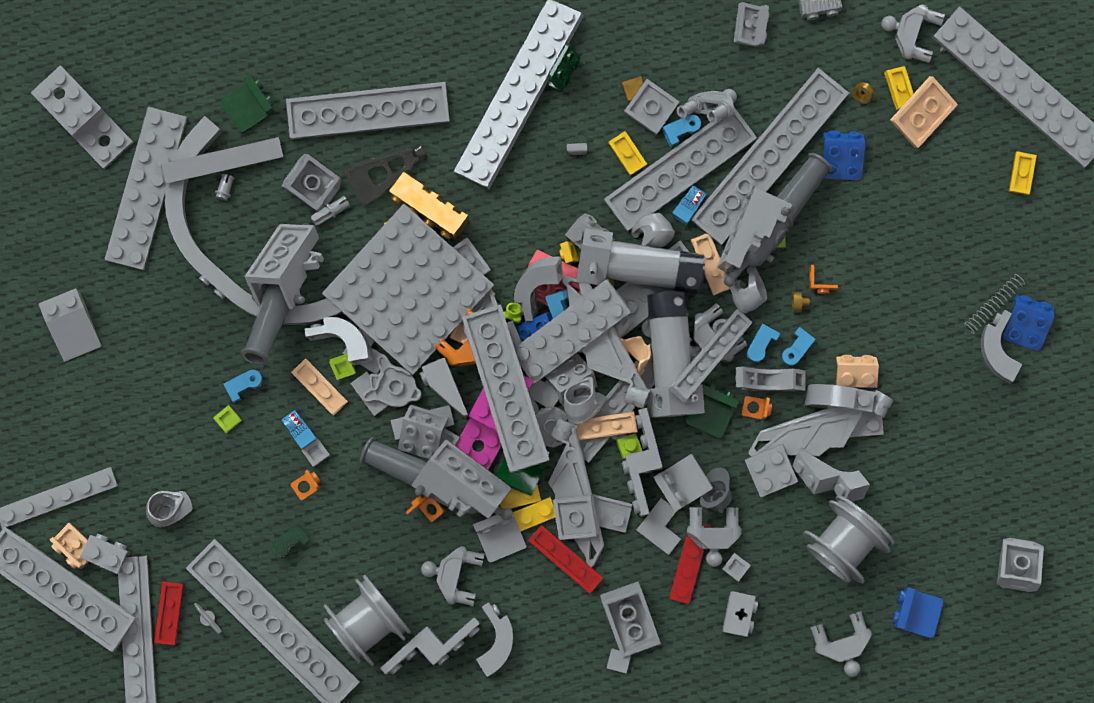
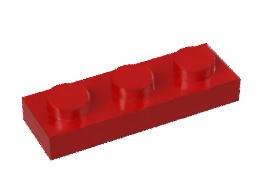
[154,582,184,645]

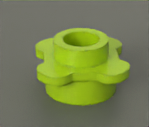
[503,303,524,322]

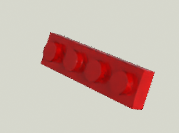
[669,523,711,604]
[528,525,603,593]

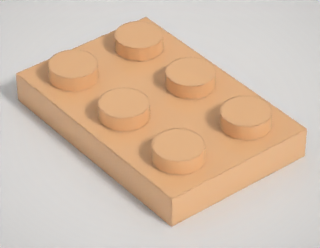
[890,76,958,148]

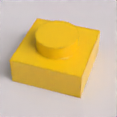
[560,241,579,264]

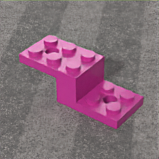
[455,376,534,471]

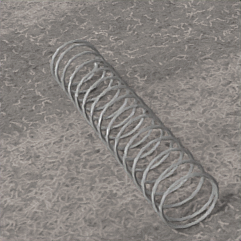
[964,274,1025,334]

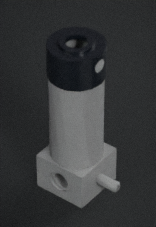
[576,228,705,295]
[647,290,705,418]

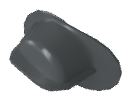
[700,467,732,513]

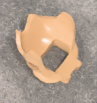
[620,336,651,376]

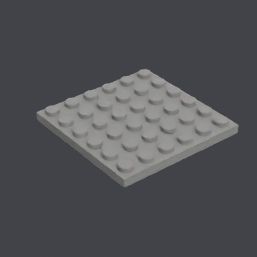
[322,204,494,375]

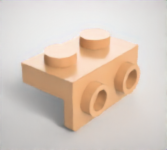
[836,355,879,388]
[50,523,89,569]

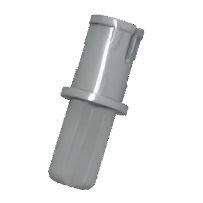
[311,196,350,226]

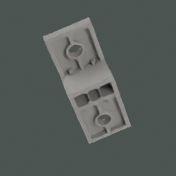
[31,65,134,170]
[622,408,662,517]
[380,617,481,674]

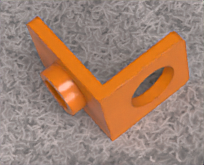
[809,265,838,294]
[742,396,772,420]
[291,470,321,500]
[406,495,445,522]

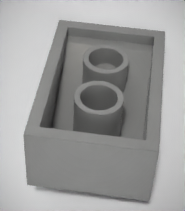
[39,289,102,362]
[420,358,469,419]
[600,582,661,657]

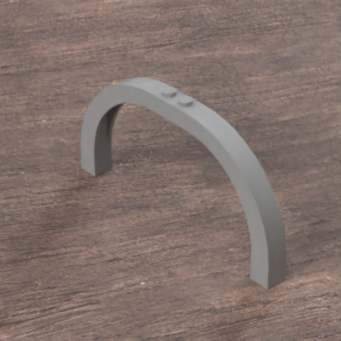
[165,116,343,325]

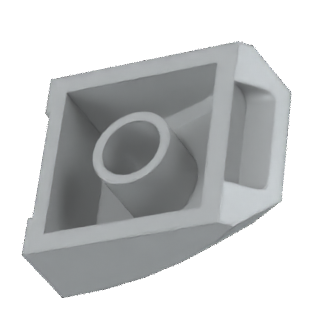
[282,154,341,211]
[997,538,1044,592]

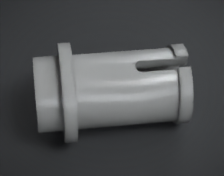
[215,174,234,201]

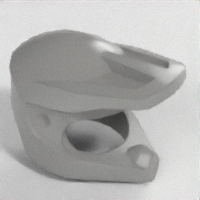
[631,213,675,248]
[725,267,767,314]
[564,377,606,424]
[146,491,192,527]

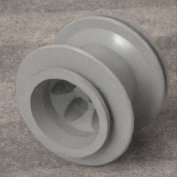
[803,495,895,583]
[324,575,411,666]

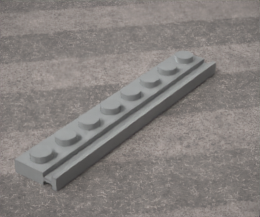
[580,337,692,463]
[118,556,157,703]

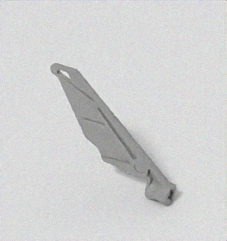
[563,276,650,409]
[749,390,894,456]
[548,416,604,567]

